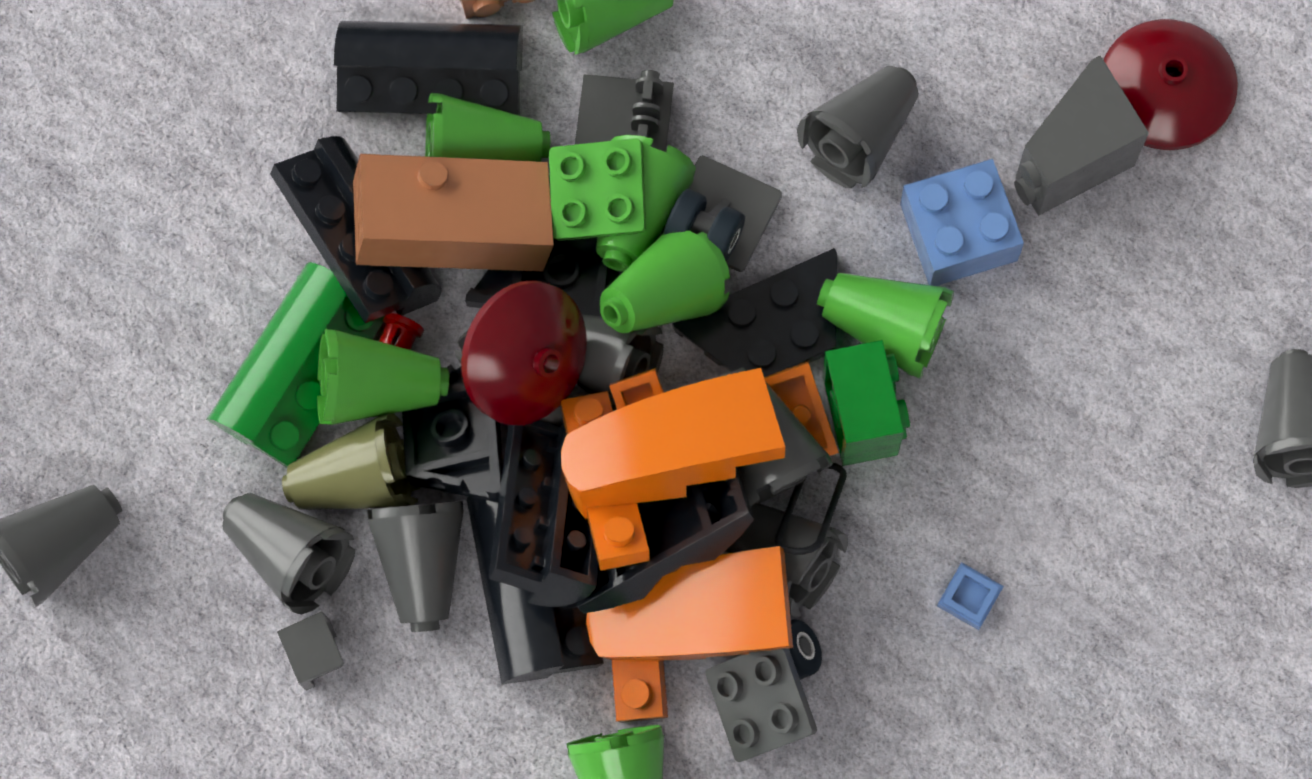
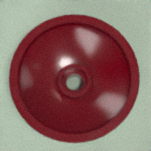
[1104,19,1238,150]
[461,281,587,425]

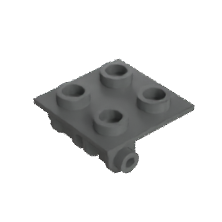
[575,70,674,152]

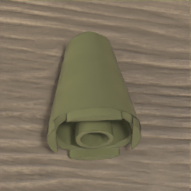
[282,413,420,510]

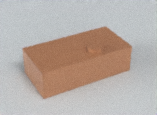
[353,154,554,271]

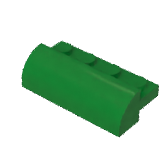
[206,262,385,468]

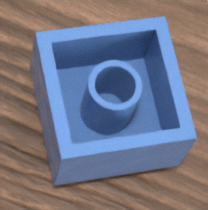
[900,159,1024,286]

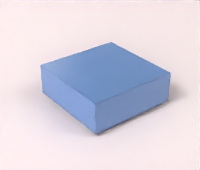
[937,562,1004,630]

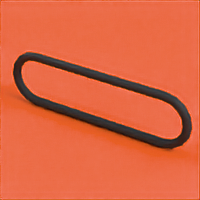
[775,463,847,555]

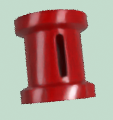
[379,313,425,350]

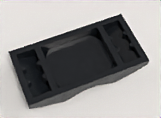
[576,467,754,614]

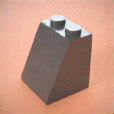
[1014,55,1149,216]

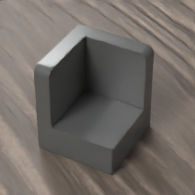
[277,611,344,691]

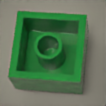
[822,340,910,466]

